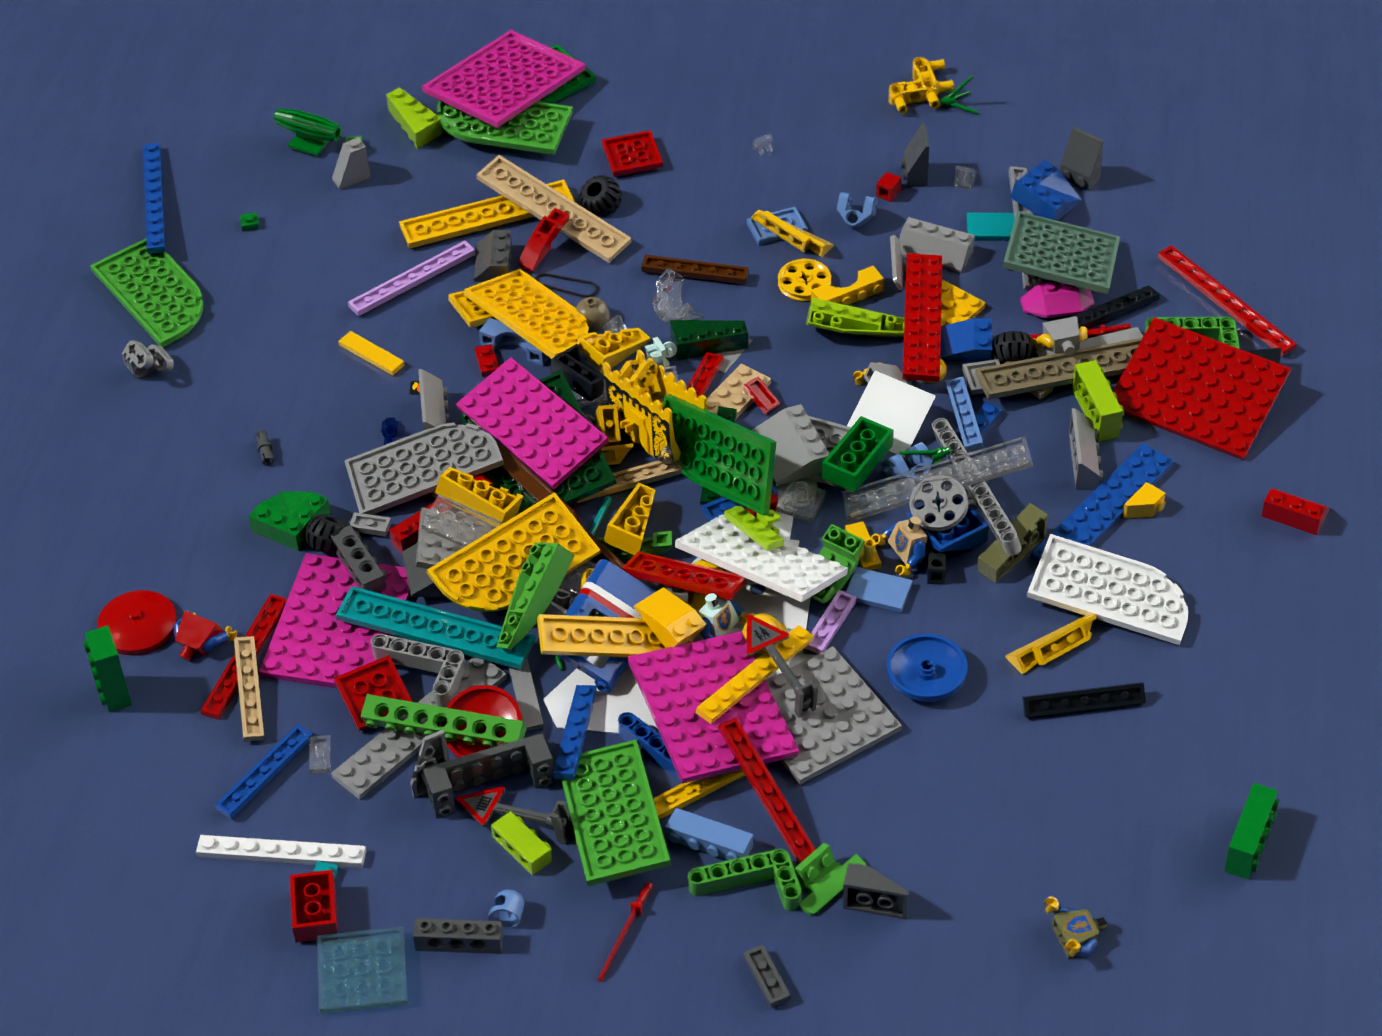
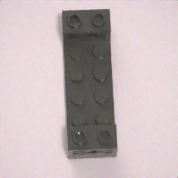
[423,733,555,818]

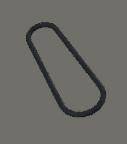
[535,273,598,297]

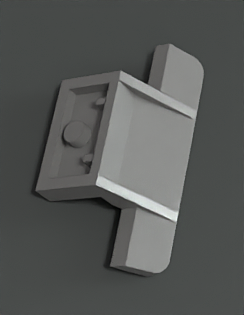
[890,235,906,290]

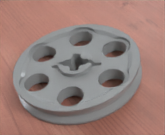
[909,475,968,531]

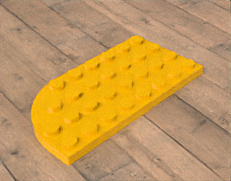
[464,269,589,359]
[427,492,601,612]

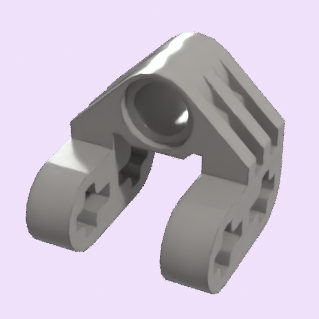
[122,340,174,378]

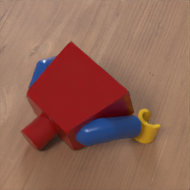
[174,611,237,661]

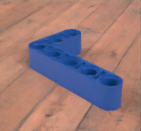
[618,712,681,782]

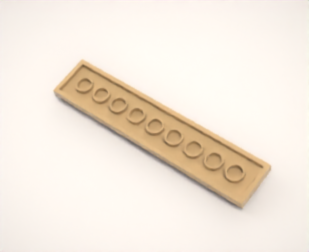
[476,155,631,263]

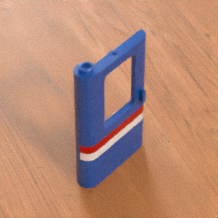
[557,559,656,692]

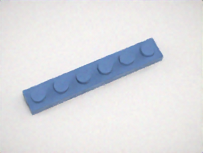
[945,376,984,452]

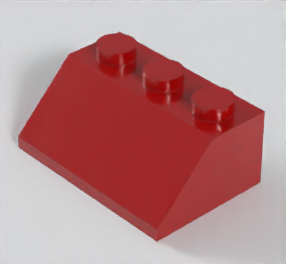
[1261,488,1330,535]

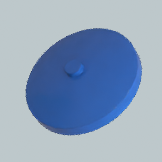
[886,634,968,702]

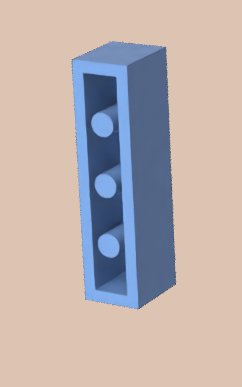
[665,808,753,860]

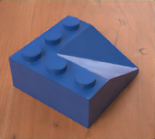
[1010,160,1082,221]
[907,497,989,552]

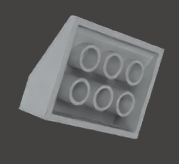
[752,404,829,486]

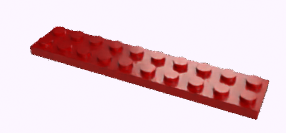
[902,253,942,382]

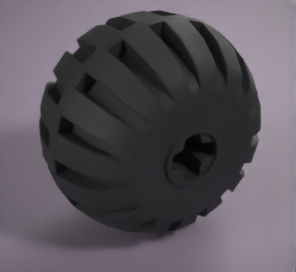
[579,175,622,217]
[991,331,1035,364]
[305,515,350,555]

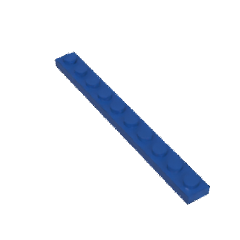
[143,143,165,254]

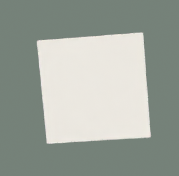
[847,371,936,458]

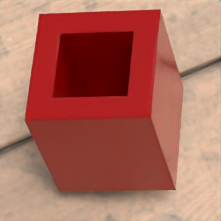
[876,172,902,202]

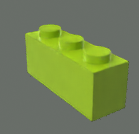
[491,811,552,876]

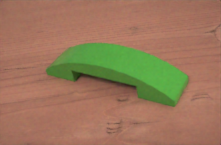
[597,531,672,559]

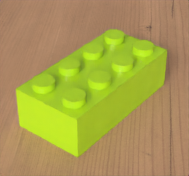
[1072,360,1124,442]

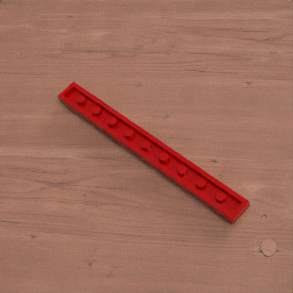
[1158,245,1296,357]

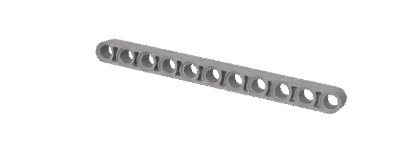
[932,418,1022,555]

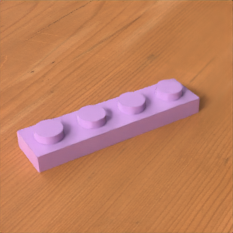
[805,590,857,654]

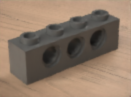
[330,525,387,592]
[413,918,504,954]

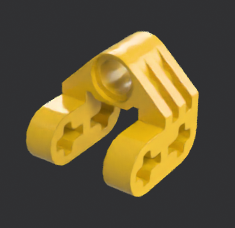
[619,360,658,397]

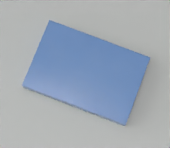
[747,207,808,245]
[846,567,913,613]

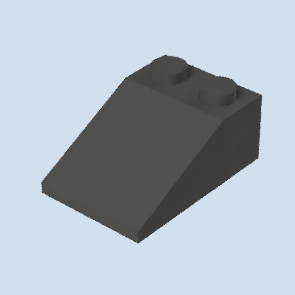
[900,124,929,187]
[1060,127,1104,191]
[843,863,909,919]

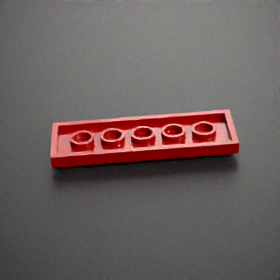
[622,551,746,600]

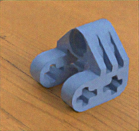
[837,192,878,229]
[881,442,933,485]

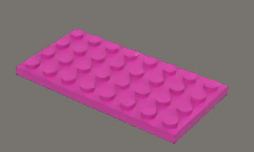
[456,357,609,490]

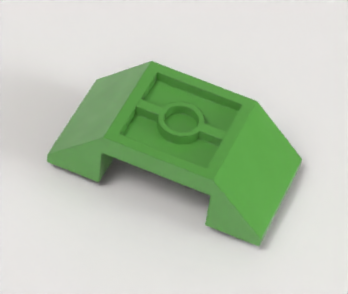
[811,524,865,603]

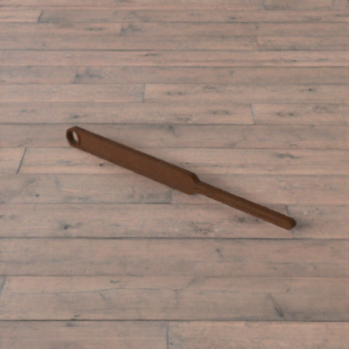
[495,439,638,579]

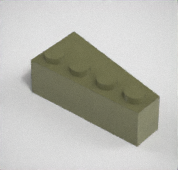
[978,503,1048,583]

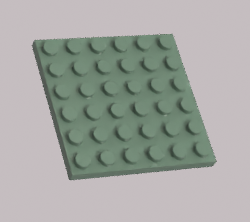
[1002,211,1120,294]

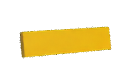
[338,331,405,376]

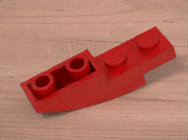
[518,208,570,272]

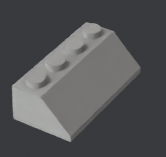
[899,217,975,273]
[418,369,450,430]
[1069,408,1103,490]

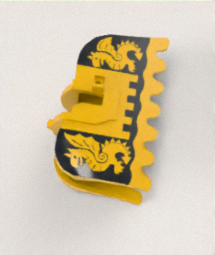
[602,350,707,464]

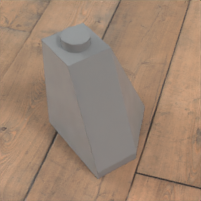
[332,137,370,190]

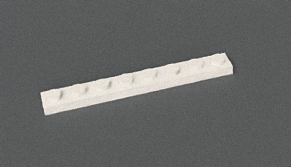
[196,835,366,868]

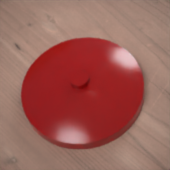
[97,590,177,656]
[441,685,523,758]

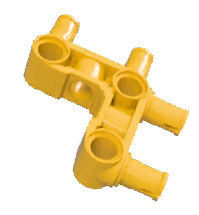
[889,57,954,114]

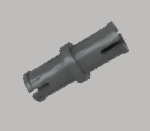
[255,430,274,466]

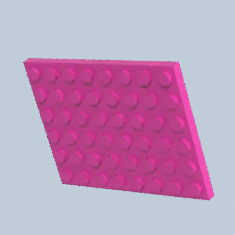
[422,30,586,128]
[259,553,411,688]
[628,631,799,784]

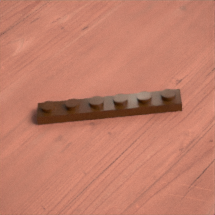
[641,255,749,284]

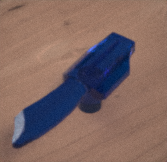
[381,417,398,445]

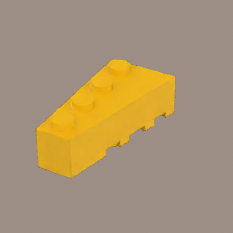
[435,467,523,528]
[603,482,656,555]

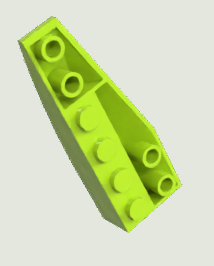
[806,298,904,337]

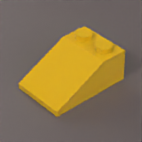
[634,587,707,648]

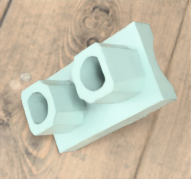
[645,337,677,367]

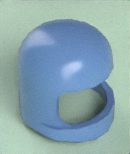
[488,890,524,928]

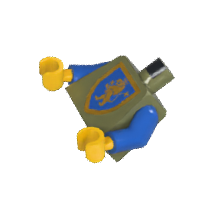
[1043,896,1107,959]

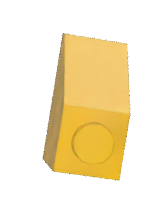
[1123,482,1166,519]

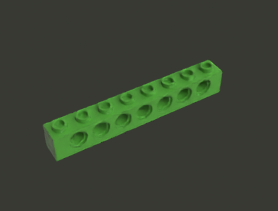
[361,694,527,748]

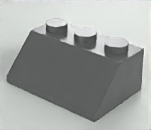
[474,230,512,282]
[402,543,447,598]

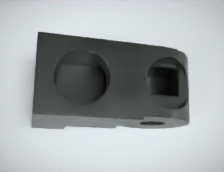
[927,549,946,584]

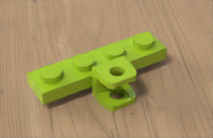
[724,506,784,551]

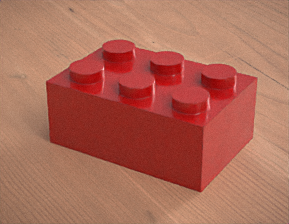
[290,870,339,943]

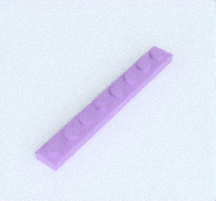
[348,241,476,316]

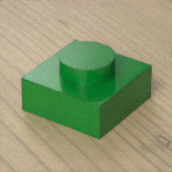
[240,212,259,231]

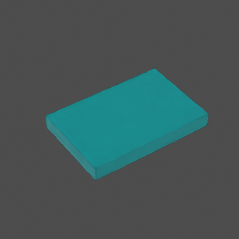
[967,212,1015,241]

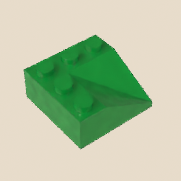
[248,491,331,551]

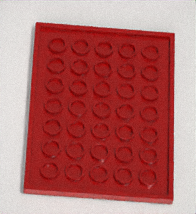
[1113,317,1291,461]

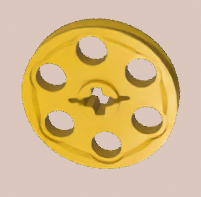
[778,259,831,301]

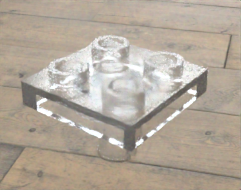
[777,481,827,522]

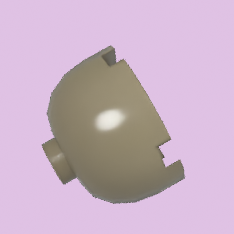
[575,297,610,332]

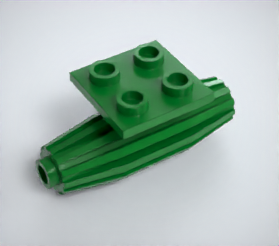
[273,108,342,156]

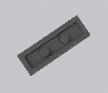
[743,945,791,1008]

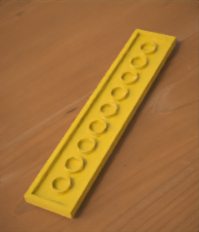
[399,180,575,249]

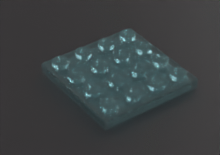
[317,926,408,1014]

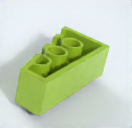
[386,87,443,149]

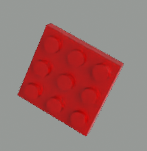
[601,130,663,177]
[334,655,413,732]

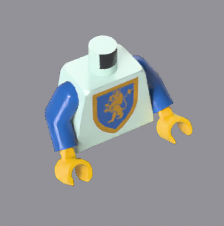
[698,593,755,639]

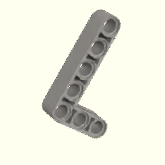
[371,634,466,707]

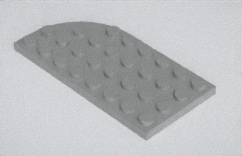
[344,423,505,515]

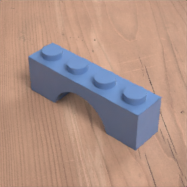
[479,318,550,366]

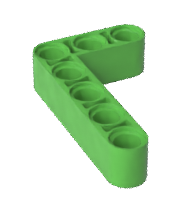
[1145,317,1240,349]
[688,849,801,911]

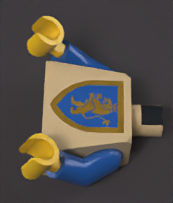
[871,516,927,578]

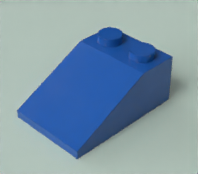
[940,318,992,361]

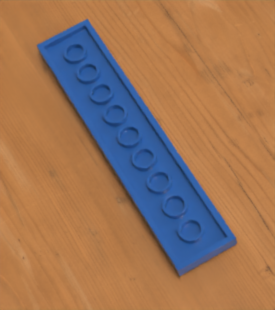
[1030,443,1174,562]

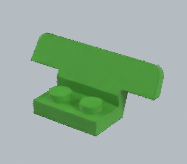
[795,843,866,916]

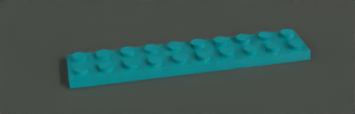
[336,586,535,670]

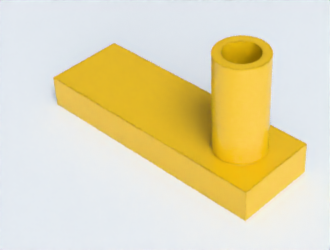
[845,521,882,570]

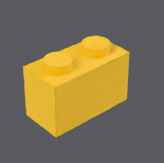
[595,405,621,447]

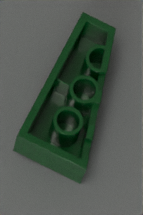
[670,320,749,360]

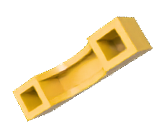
[811,266,884,305]

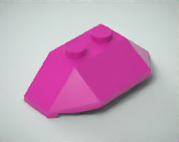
[1020,281,1095,318]

